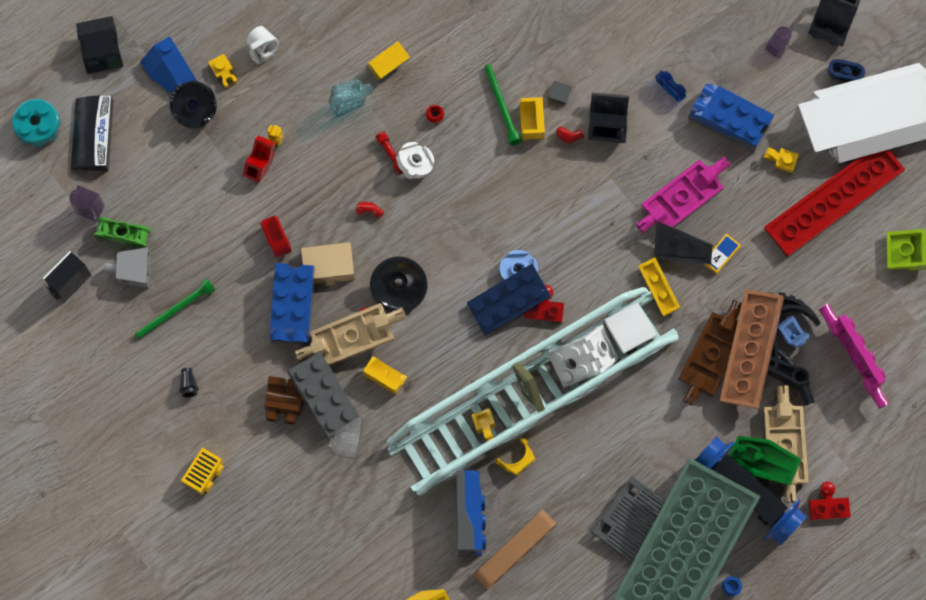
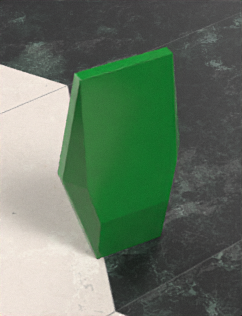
[730,436,802,485]

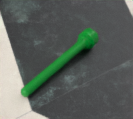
[485,64,523,146]
[135,278,216,339]

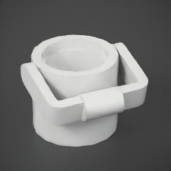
[246,26,279,64]

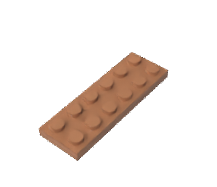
[720,289,784,410]

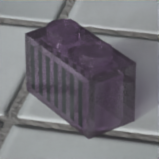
[69,185,105,222]

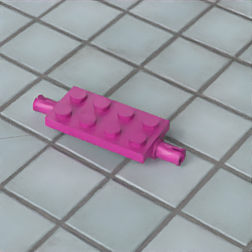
[636,157,730,233]
[819,304,889,409]

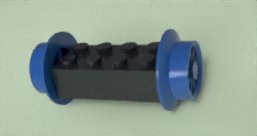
[695,437,807,546]

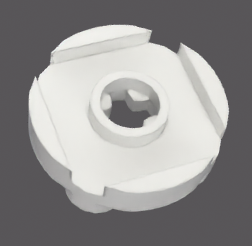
[396,142,434,179]

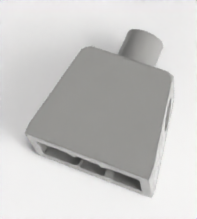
[105,248,150,288]

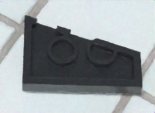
[654,221,713,264]

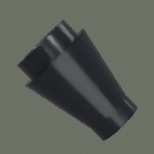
[179,368,199,398]

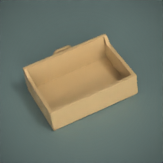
[301,242,355,286]

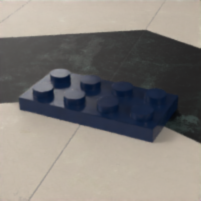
[466,264,552,336]

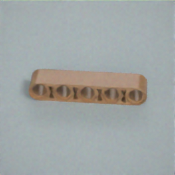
[473,510,557,590]

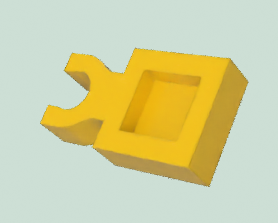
[208,54,238,89]

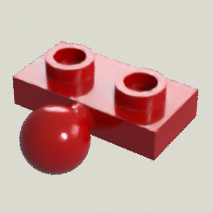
[524,284,564,323]
[808,481,851,520]

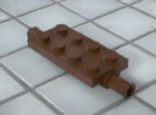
[678,300,742,406]

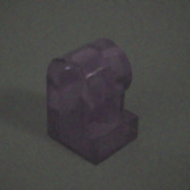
[765,26,792,59]

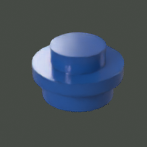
[722,576,742,597]

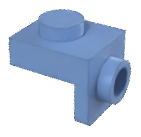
[777,316,810,347]

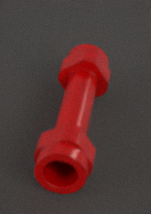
[375,131,404,175]

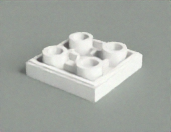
[604,302,657,354]

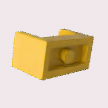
[520,97,545,140]

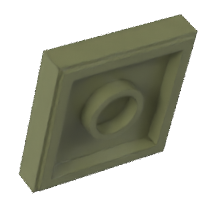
[512,362,545,412]

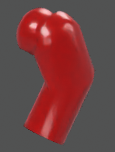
[355,202,384,219]

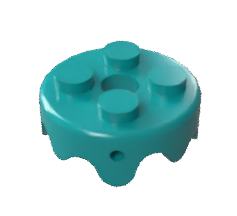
[12,99,61,147]

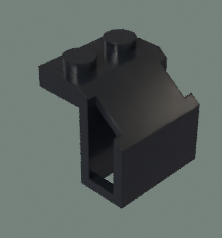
[808,0,860,47]
[76,16,124,74]
[588,92,629,143]

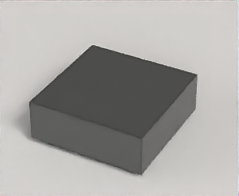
[548,81,572,105]

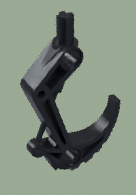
[767,292,821,406]

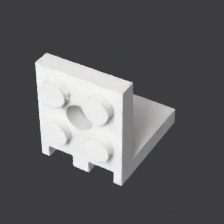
[547,324,619,388]

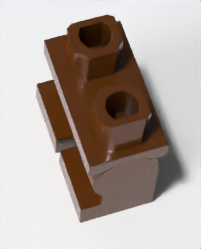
[264,376,304,425]

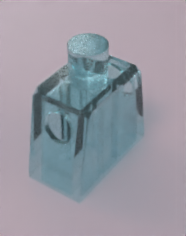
[329,79,374,117]

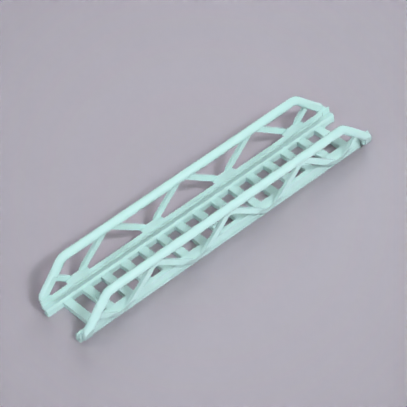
[386,287,679,495]

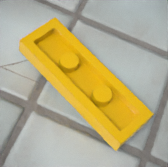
[638,257,681,317]

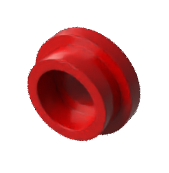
[426,105,444,123]

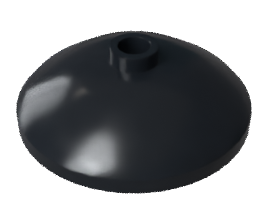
[370,256,428,312]

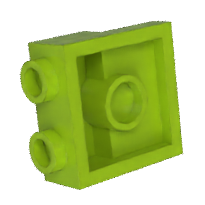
[887,229,926,271]

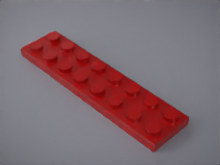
[764,150,905,258]

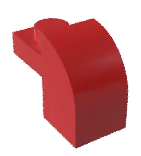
[242,135,275,183]

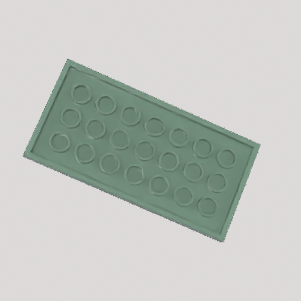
[614,458,760,600]

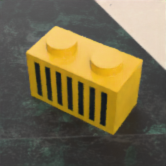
[181,447,224,496]

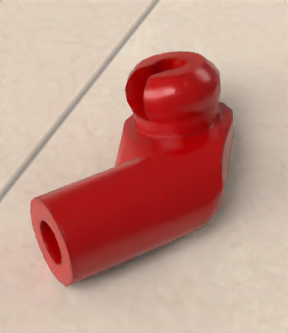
[556,126,584,143]

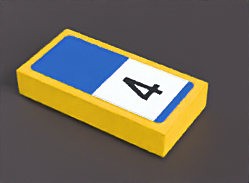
[704,233,741,275]

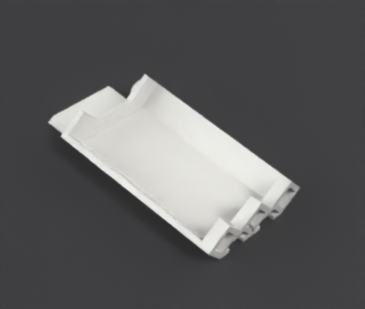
[798,63,926,163]

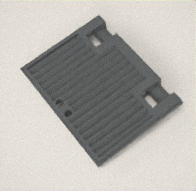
[591,476,665,563]

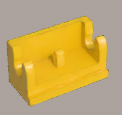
[367,41,410,80]
[363,356,408,395]

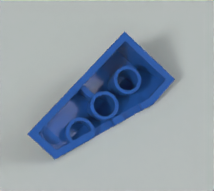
[140,36,199,110]

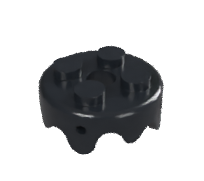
[170,81,217,128]

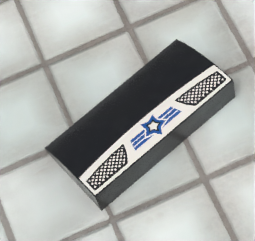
[71,95,114,171]

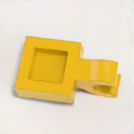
[267,125,284,150]
[764,147,799,173]
[472,408,496,442]

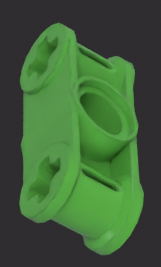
[93,217,151,248]

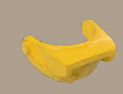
[496,438,535,476]

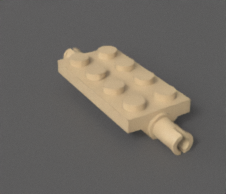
[295,303,406,366]
[763,386,809,503]

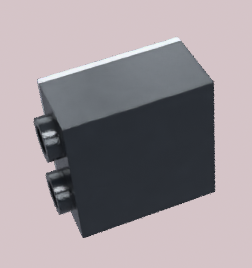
[43,251,91,302]

